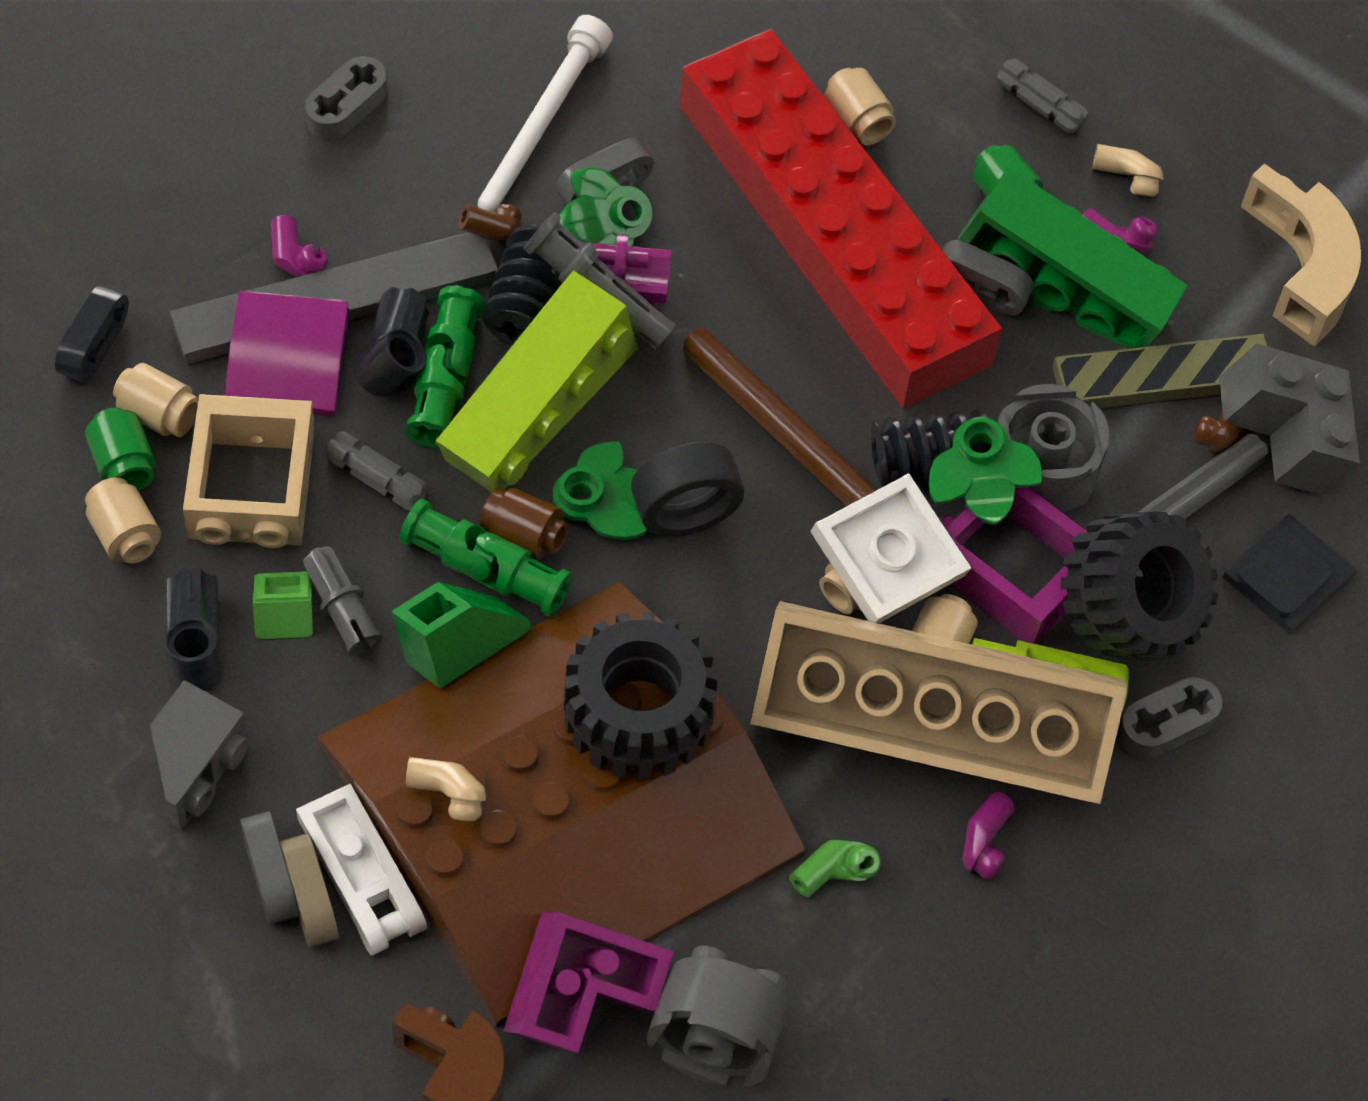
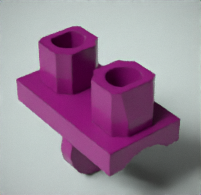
[583,234,671,308]

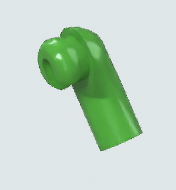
[789,840,881,898]

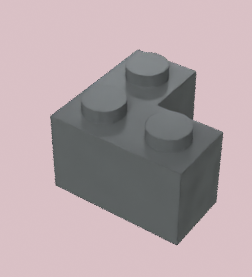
[1219,343,1360,495]

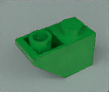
[391,582,532,689]

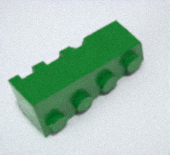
[957,167,1188,349]

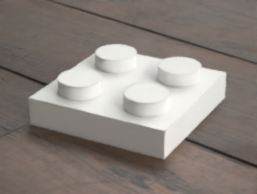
[810,474,971,623]

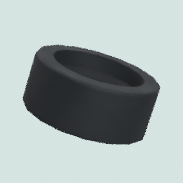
[631,442,745,536]

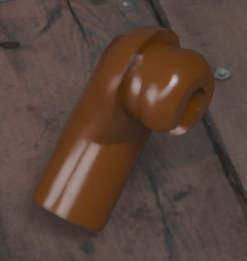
[458,204,523,242]
[1193,411,1245,454]

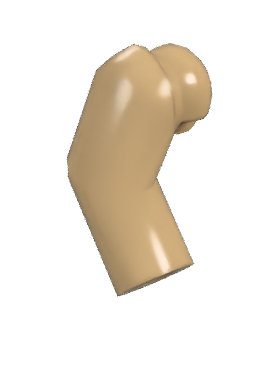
[1093,144,1163,197]
[406,757,486,821]

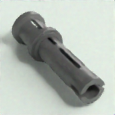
[523,212,675,351]

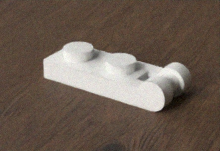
[296,784,427,956]

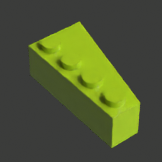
[436,270,638,493]

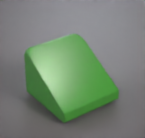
[253,572,313,639]

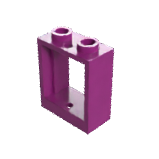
[941,487,1087,644]

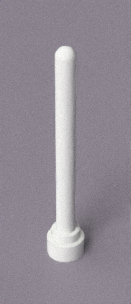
[478,15,613,212]

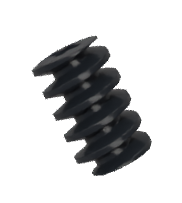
[482,224,563,346]
[871,409,991,487]

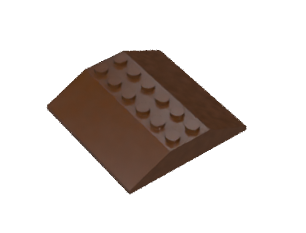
[318,582,806,1027]

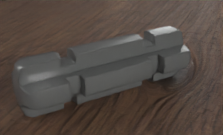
[996,58,1088,134]
[326,431,427,510]

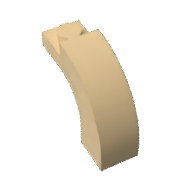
[1241,164,1361,347]

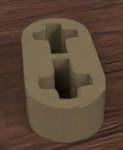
[279,833,339,948]

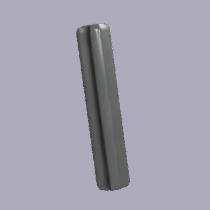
[1137,434,1269,519]

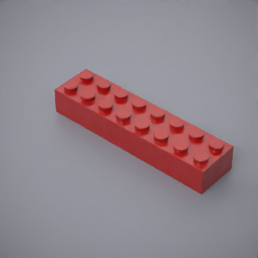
[680,29,1002,409]

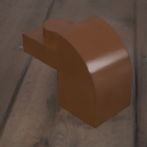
[392,1002,504,1101]

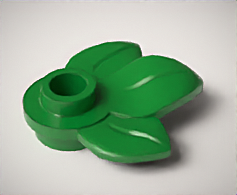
[559,167,653,247]
[929,417,1042,525]
[553,441,647,540]

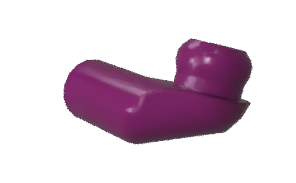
[1082,208,1158,254]
[270,215,328,277]
[962,792,1015,880]

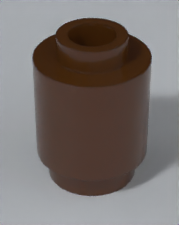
[480,487,568,560]

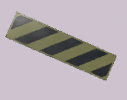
[1052,334,1267,408]

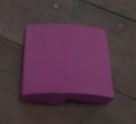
[225,291,349,417]

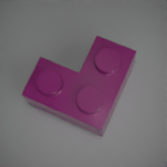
[503,912,674,1053]

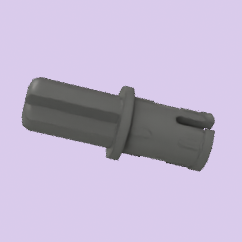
[303,546,383,656]

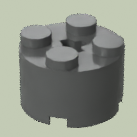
[998,384,1110,512]
[647,946,788,1086]

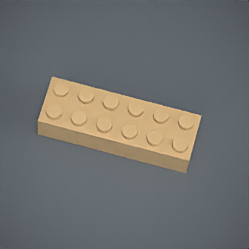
[750,601,1127,804]

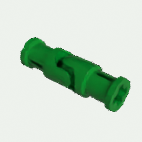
[405,285,485,449]
[399,498,574,618]

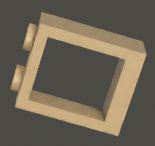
[183,394,315,548]

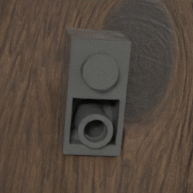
[150,680,249,831]

